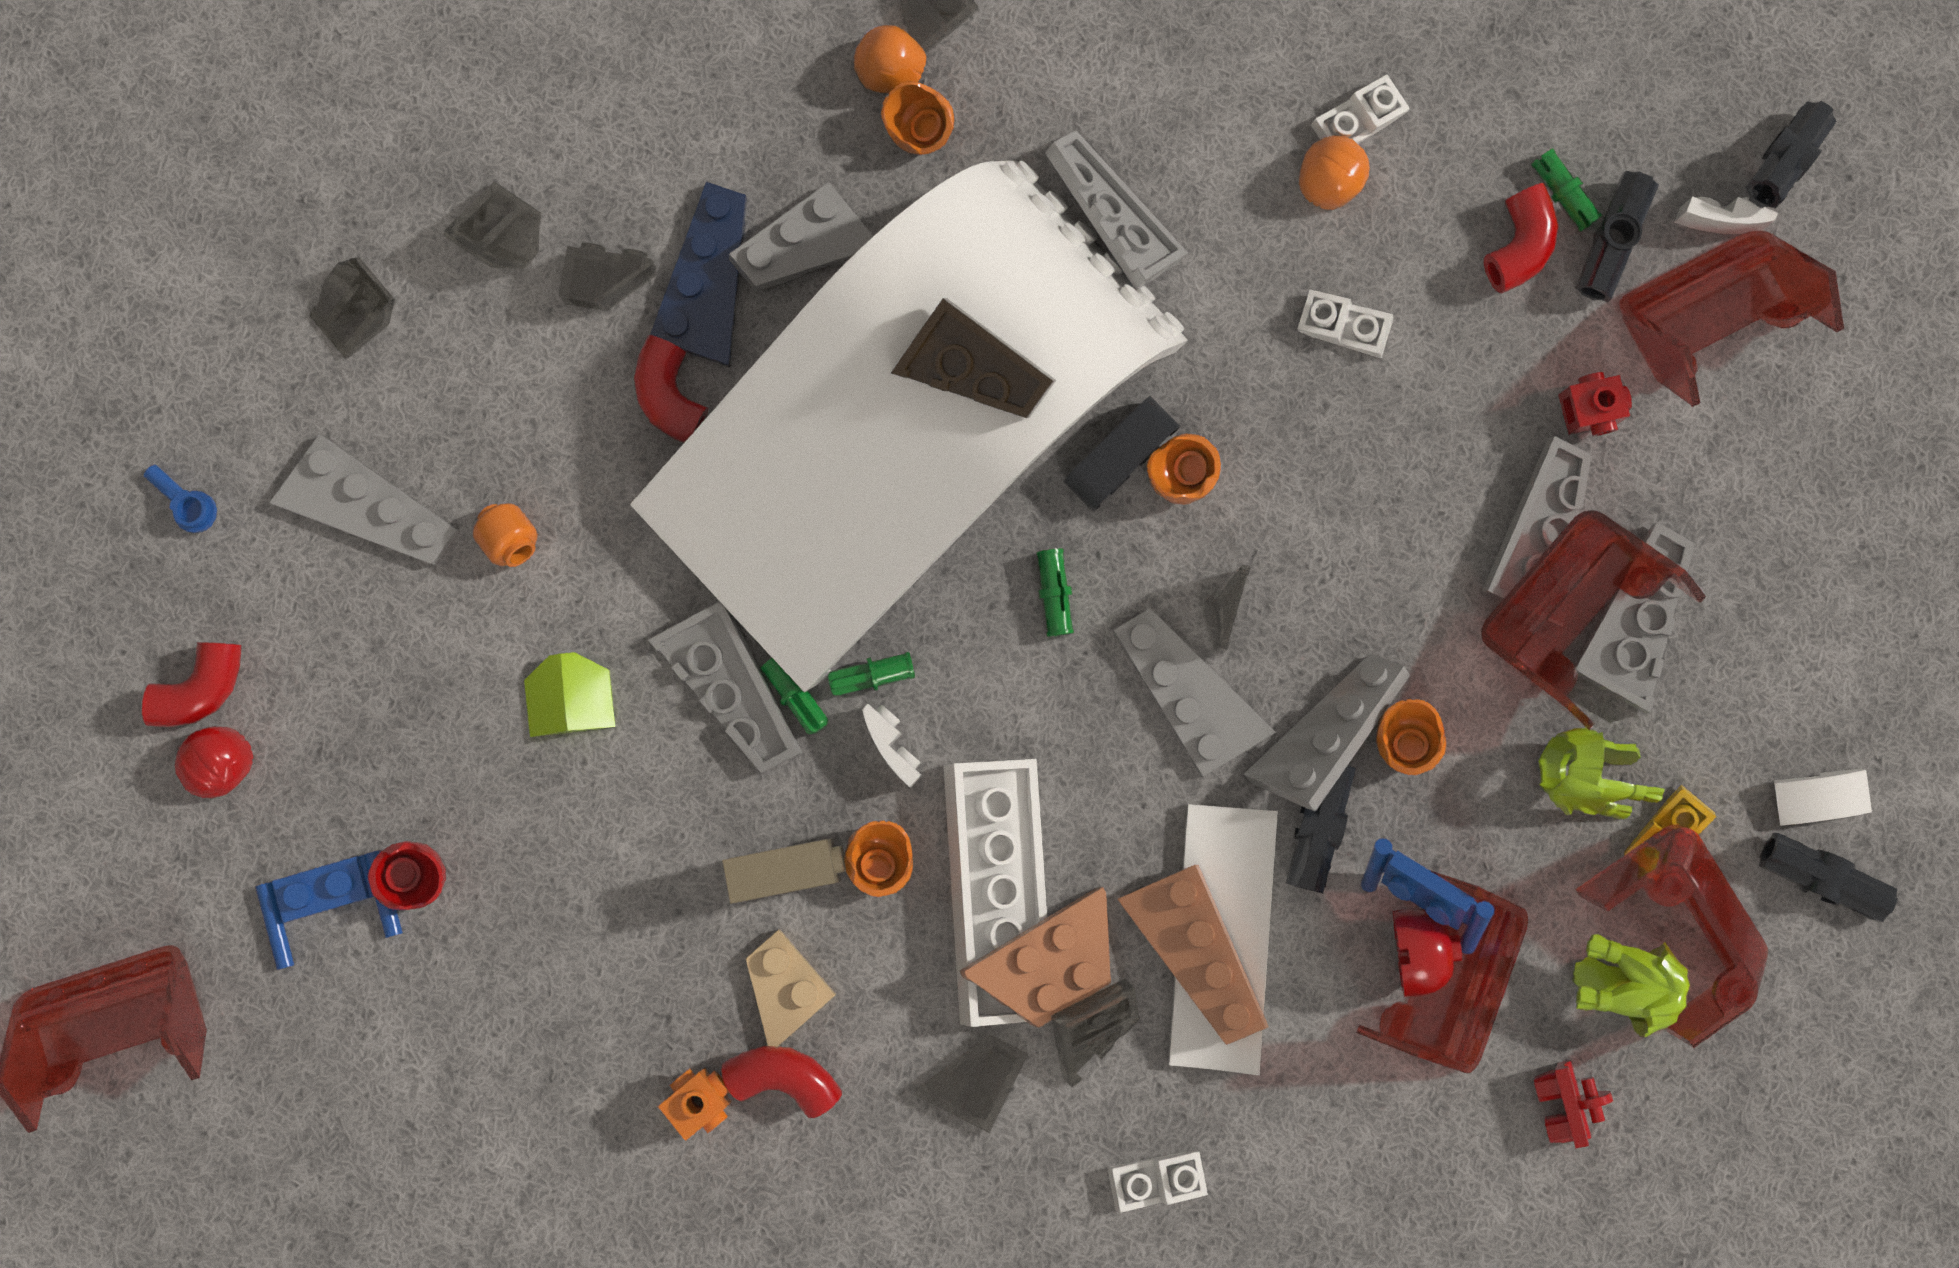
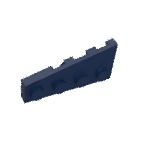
[650,181,747,367]

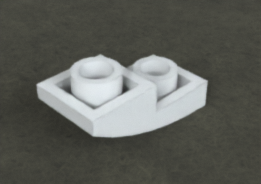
[1311,75,1410,144]
[1674,196,1778,234]
[1297,289,1393,358]
[862,704,922,788]
[1774,768,1872,826]
[1107,1150,1208,1213]

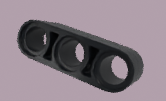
[1063,396,1180,512]

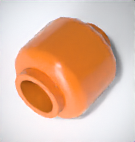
[473,503,538,567]

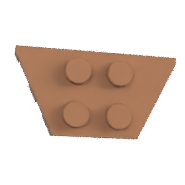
[959,887,1111,1028]

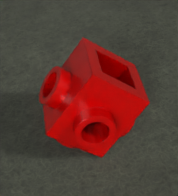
[1558,372,1632,437]

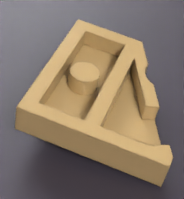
[746,929,836,1047]

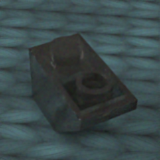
[559,243,657,311]

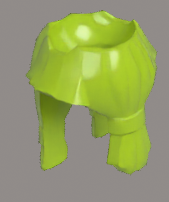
[1538,728,1664,820]
[1572,934,1690,1038]

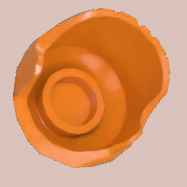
[854,25,926,94]
[881,81,955,155]
[1299,135,1370,210]
[1147,433,1221,505]
[1376,699,1447,775]
[844,821,913,897]

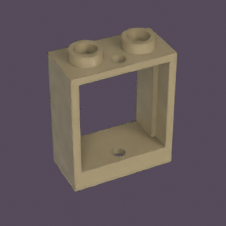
[722,839,846,904]

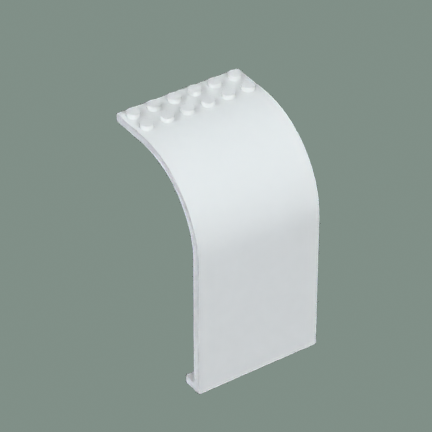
[630,161,1188,692]

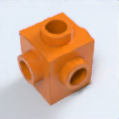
[658,1067,732,1141]

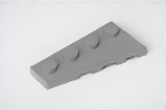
[1481,436,1592,627]
[1571,522,1695,714]
[648,601,802,773]
[1244,653,1410,812]

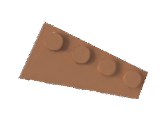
[1118,865,1269,1045]

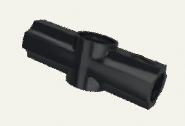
[1745,101,1837,209]
[1575,171,1659,302]
[1285,765,1356,894]
[1759,833,1898,922]

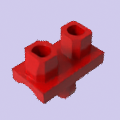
[1534,1060,1613,1149]

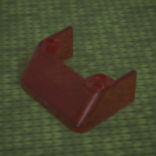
[1619,231,1844,407]
[1481,510,1706,730]
[1575,824,1768,1048]
[1356,870,1528,1073]
[0,945,207,1133]

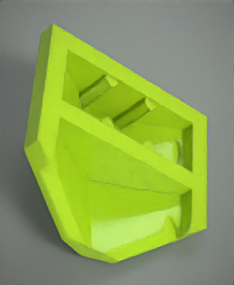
[524,652,616,737]

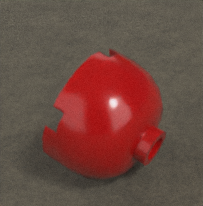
[1392,908,1462,997]

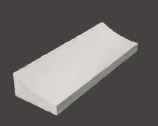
[943,759,1047,1027]
[1168,804,1278,1075]

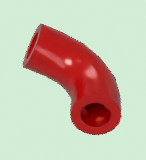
[1484,183,1558,293]
[633,335,708,443]
[142,642,242,727]
[721,1046,842,1118]

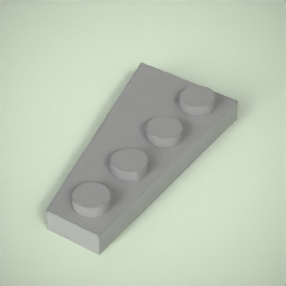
[1045,131,1188,290]
[269,434,460,566]
[1113,608,1276,777]

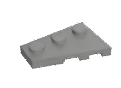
[729,182,873,292]

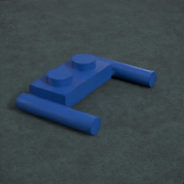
[1361,838,1494,954]
[255,850,403,970]

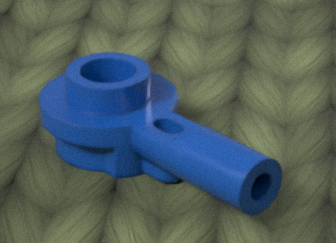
[144,465,217,533]

